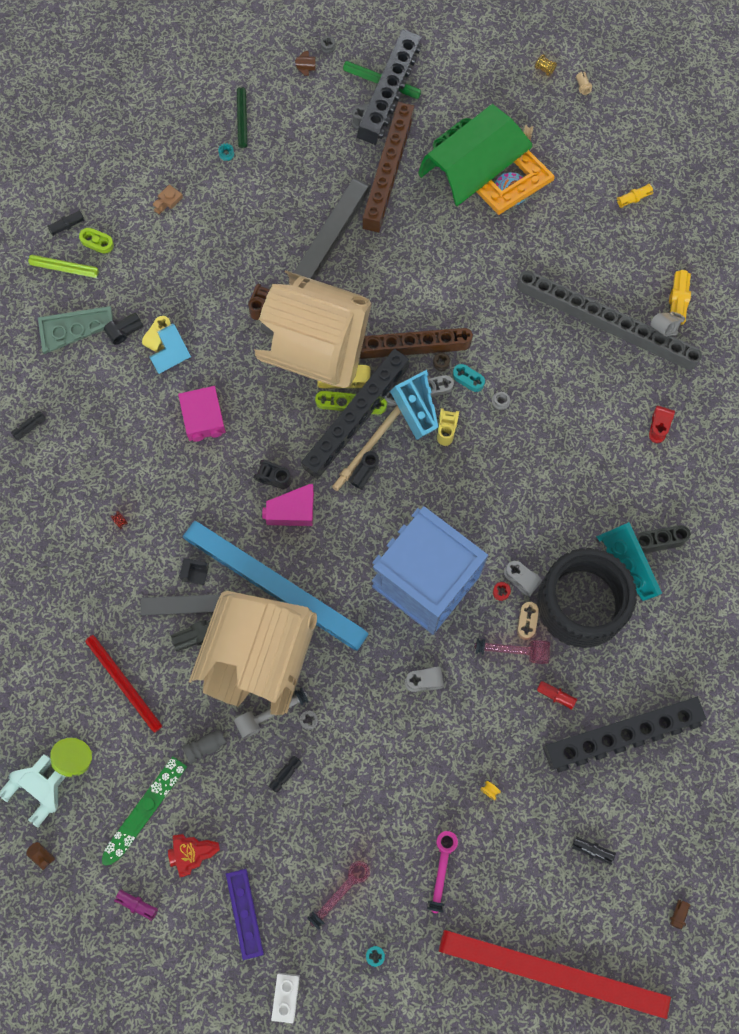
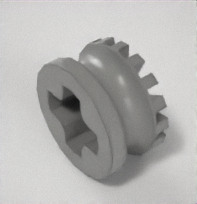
[300,710,318,730]

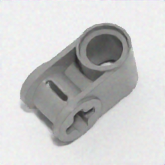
[651,312,685,336]
[504,561,542,596]
[405,667,444,692]

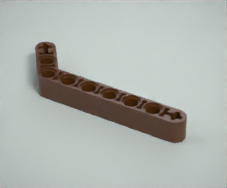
[360,328,473,359]

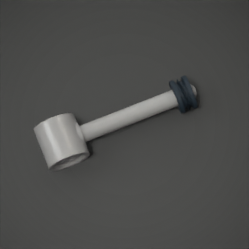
[234,688,309,739]

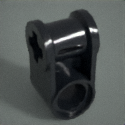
[253,460,292,489]

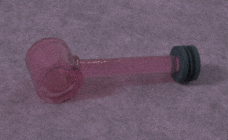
[474,638,550,664]
[307,861,370,930]

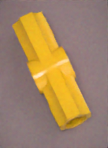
[669,270,691,325]

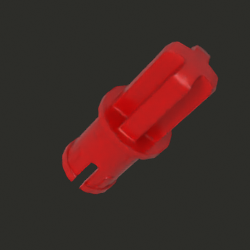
[537,681,577,710]

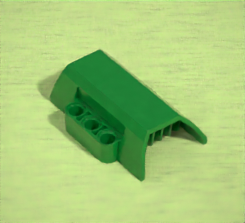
[418,104,532,206]

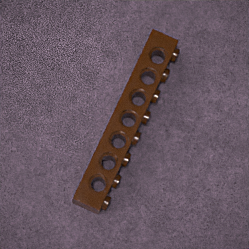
[362,102,415,233]

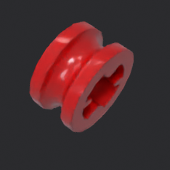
[493,582,511,601]

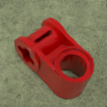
[649,405,675,443]

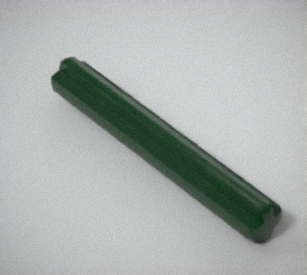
[237,87,248,148]

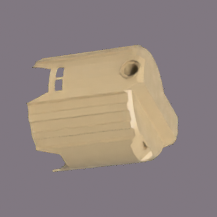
[254,270,371,388]
[189,591,317,715]

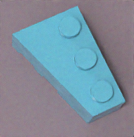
[390,370,438,440]

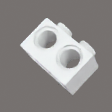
[271,973,300,1023]

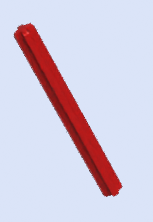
[85,635,162,733]

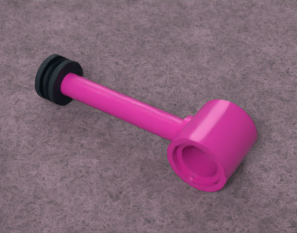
[427,831,458,914]

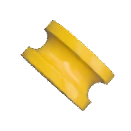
[480,781,501,800]

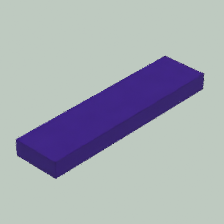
[226,869,264,960]

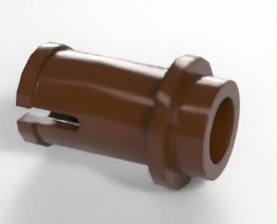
[669,900,691,930]

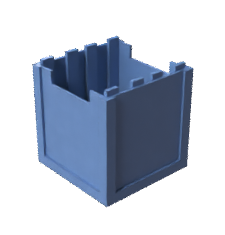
[371,506,488,635]

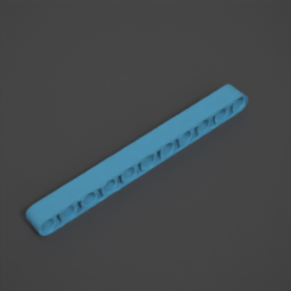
[183,521,369,651]

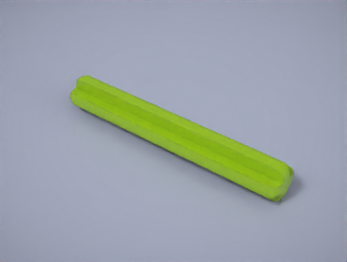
[28,255,99,278]

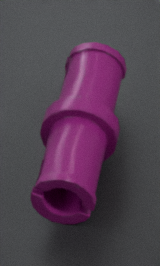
[114,889,158,921]

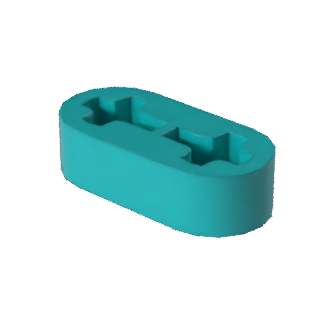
[453,364,485,392]

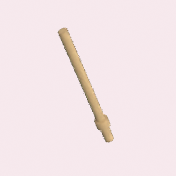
[332,405,401,491]

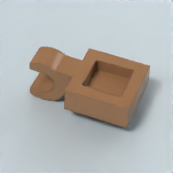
[153,185,183,214]

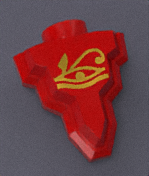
[168,834,220,878]

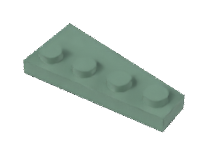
[38,306,113,354]

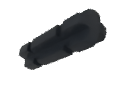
[11,411,46,440]
[269,756,301,793]

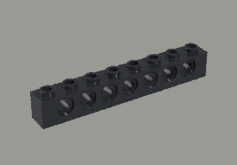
[356,29,422,145]
[301,349,409,479]
[543,696,707,773]

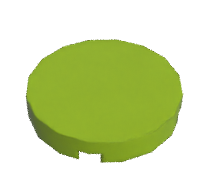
[50,738,92,777]

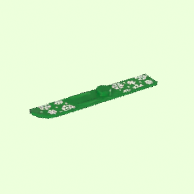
[102,756,187,866]

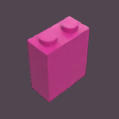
[178,386,226,442]

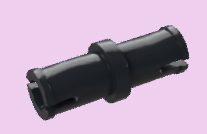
[47,210,85,236]
[572,836,616,865]

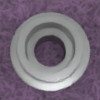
[492,392,510,410]

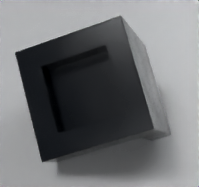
[179,558,209,585]

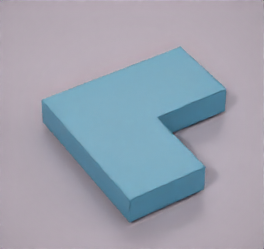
[149,324,191,374]

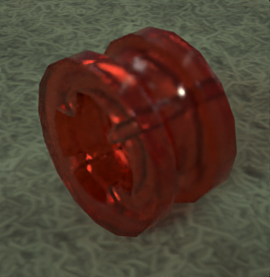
[110,511,128,530]

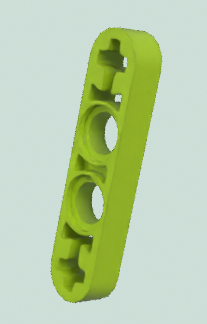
[315,391,387,415]

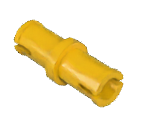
[617,184,653,208]

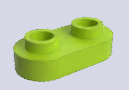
[79,228,114,253]

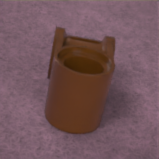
[248,283,270,320]

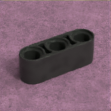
[636,525,691,553]

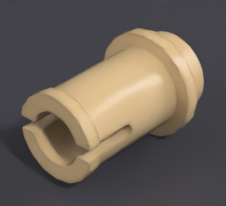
[576,72,592,95]

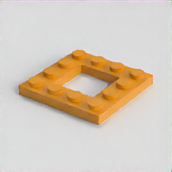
[476,150,554,215]

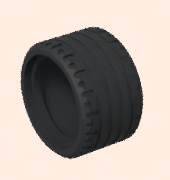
[537,548,637,648]

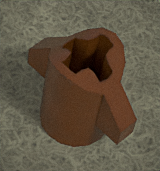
[295,51,316,76]
[26,842,55,870]

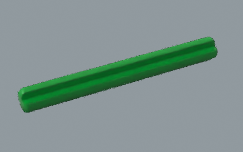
[343,61,421,99]

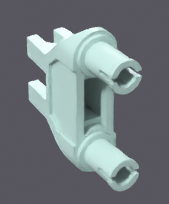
[0,754,66,828]

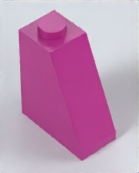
[262,484,314,526]

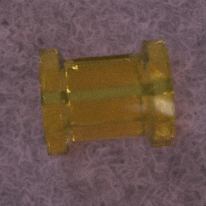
[535,54,557,76]

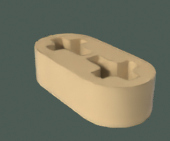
[517,602,539,640]

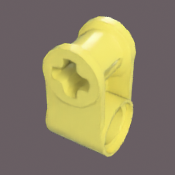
[142,316,171,352]
[437,408,459,446]

